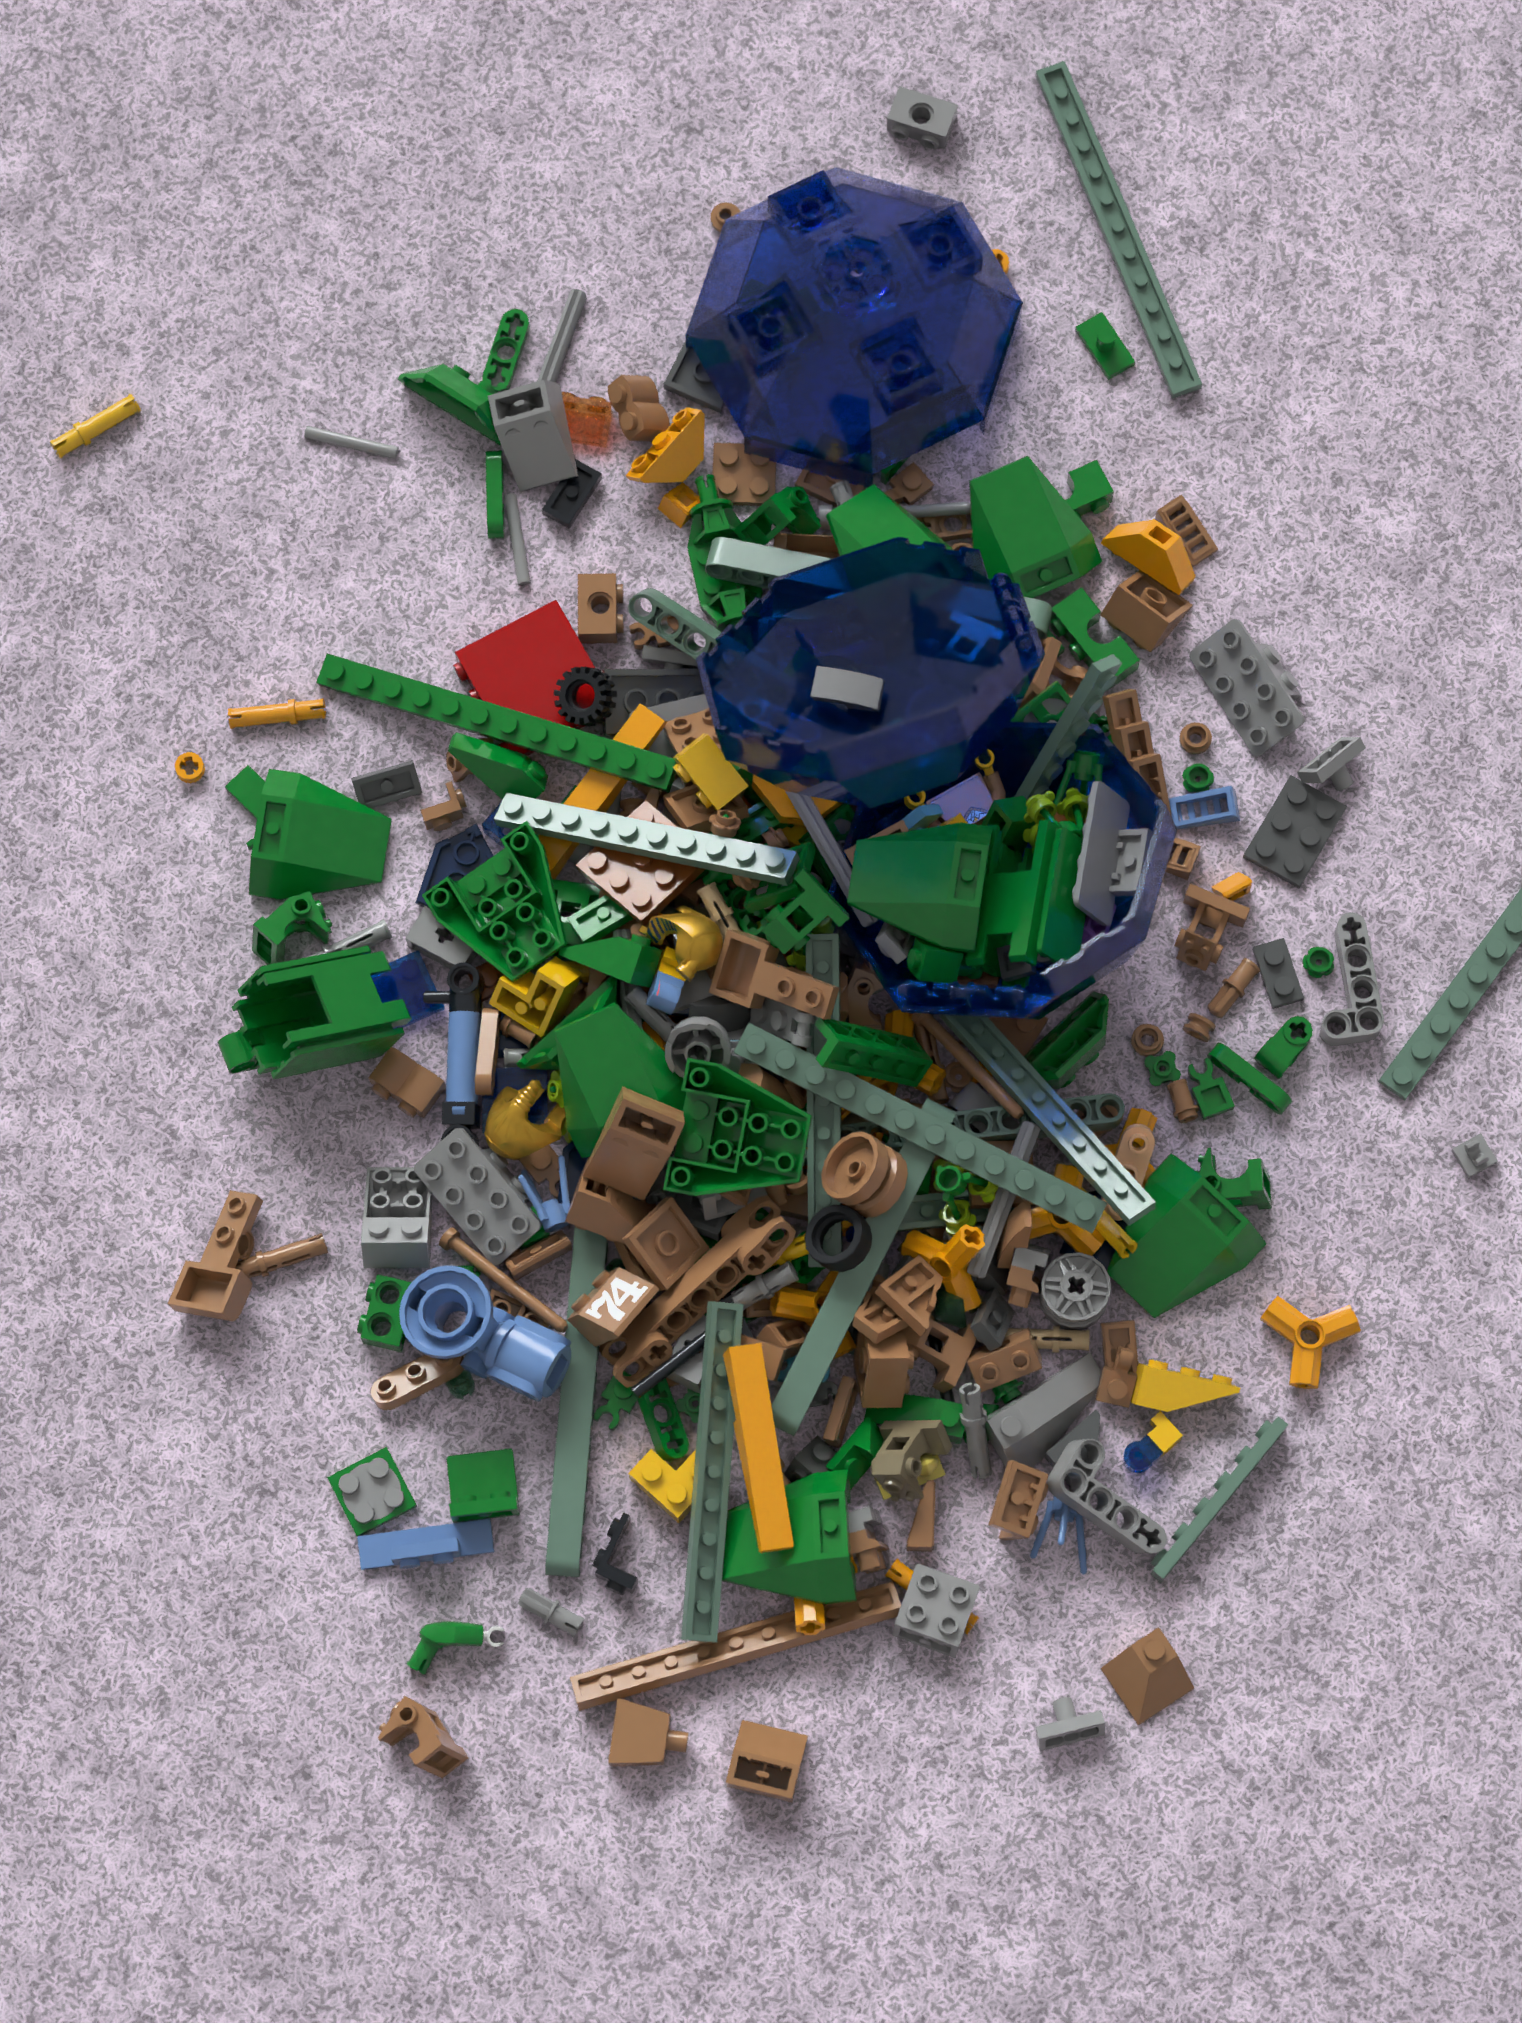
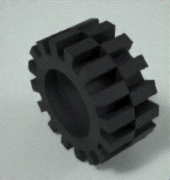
[554,666,617,726]

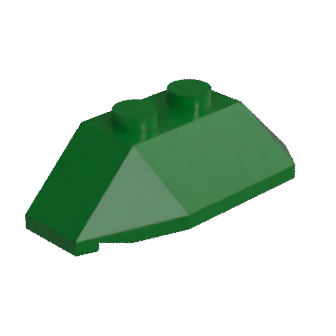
[397,364,502,447]
[516,976,619,1070]
[1023,991,1109,1089]

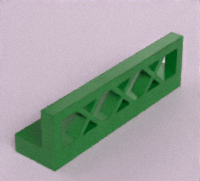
[815,1018,934,1087]

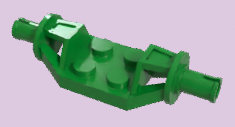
[687,474,763,653]

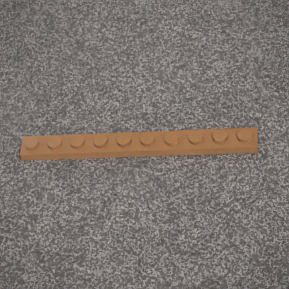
[570,1581,901,1711]

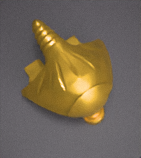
[638,905,723,981]
[484,1080,566,1160]

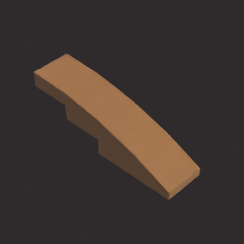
[1102,689,1171,824]

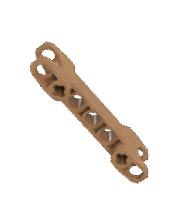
[599,1195,796,1388]

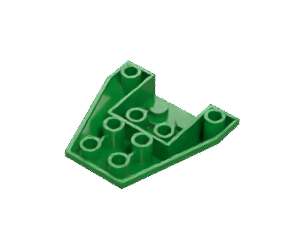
[969,456,1102,598]
[826,484,970,634]
[249,769,392,900]
[422,821,567,982]
[847,823,993,953]
[555,1002,686,1158]
[663,1058,812,1196]
[1106,1153,1267,1318]
[722,1469,857,1604]

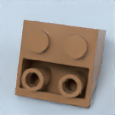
[726,1720,808,1803]

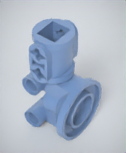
[399,1266,572,1402]

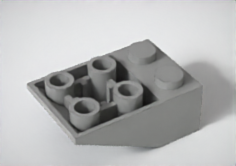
[488,379,578,492]
[361,1167,432,1268]

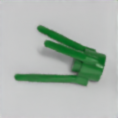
[1054,750,1103,806]

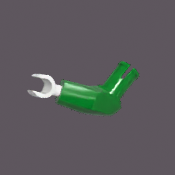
[406,1621,505,1675]

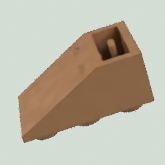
[582,1087,685,1201]
[565,1157,657,1245]

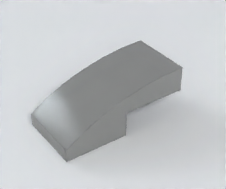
[811,666,885,712]

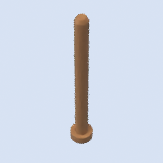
[911,1004,1024,1119]
[439,1227,568,1333]

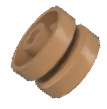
[821,1131,908,1218]

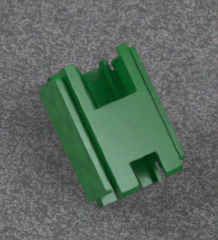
[963,819,1086,989]
[217,946,412,1079]

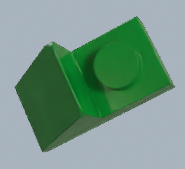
[825,1417,884,1491]

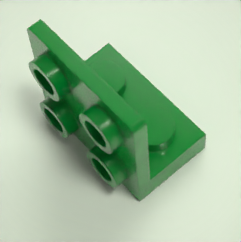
[447,1449,520,1523]

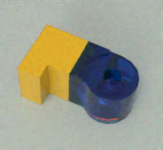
[1123,1411,1183,1473]

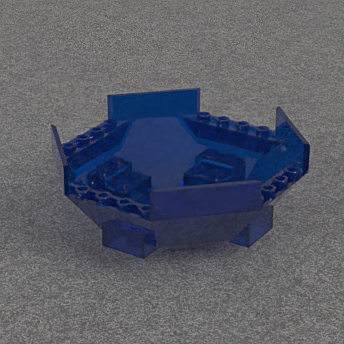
[685,167,1023,488]

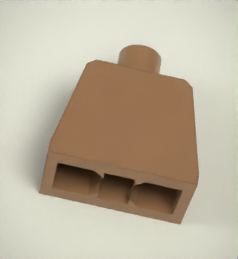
[608,1698,689,1767]

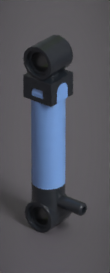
[423,962,485,1146]

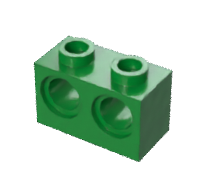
[357,1274,412,1352]

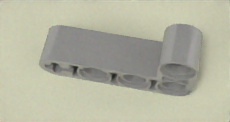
[1319,912,1384,1046]
[1047,1439,1167,1554]

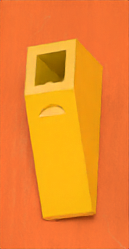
[1131,1359,1241,1412]

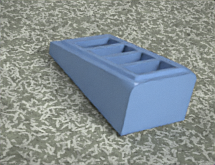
[1169,785,1240,830]

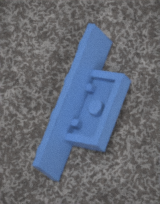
[357,1518,494,1570]

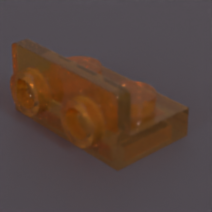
[562,392,613,448]

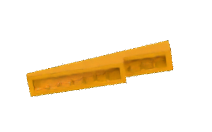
[538,703,667,879]
[723,1343,794,1553]

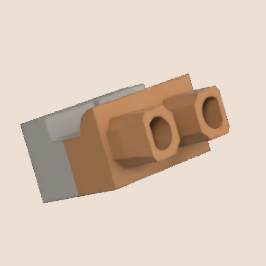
[1006,1243,1051,1308]
[848,1506,890,1574]

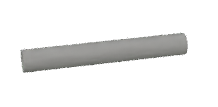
[304,426,399,459]
[504,493,531,586]

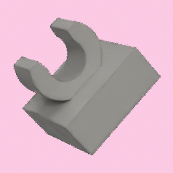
[1452,1133,1498,1179]

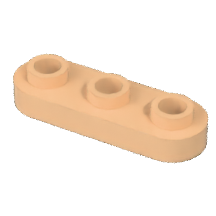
[1101,1124,1155,1221]

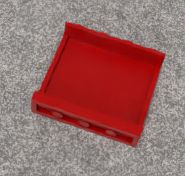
[453,600,595,756]

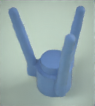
[518,1155,570,1232]
[1030,1496,1087,1575]

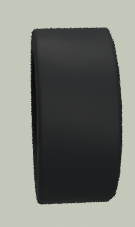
[804,1204,872,1272]

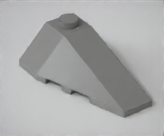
[985,1352,1102,1468]

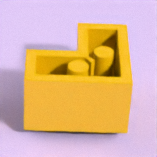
[673,733,748,811]
[489,956,583,1038]
[628,1449,696,1523]

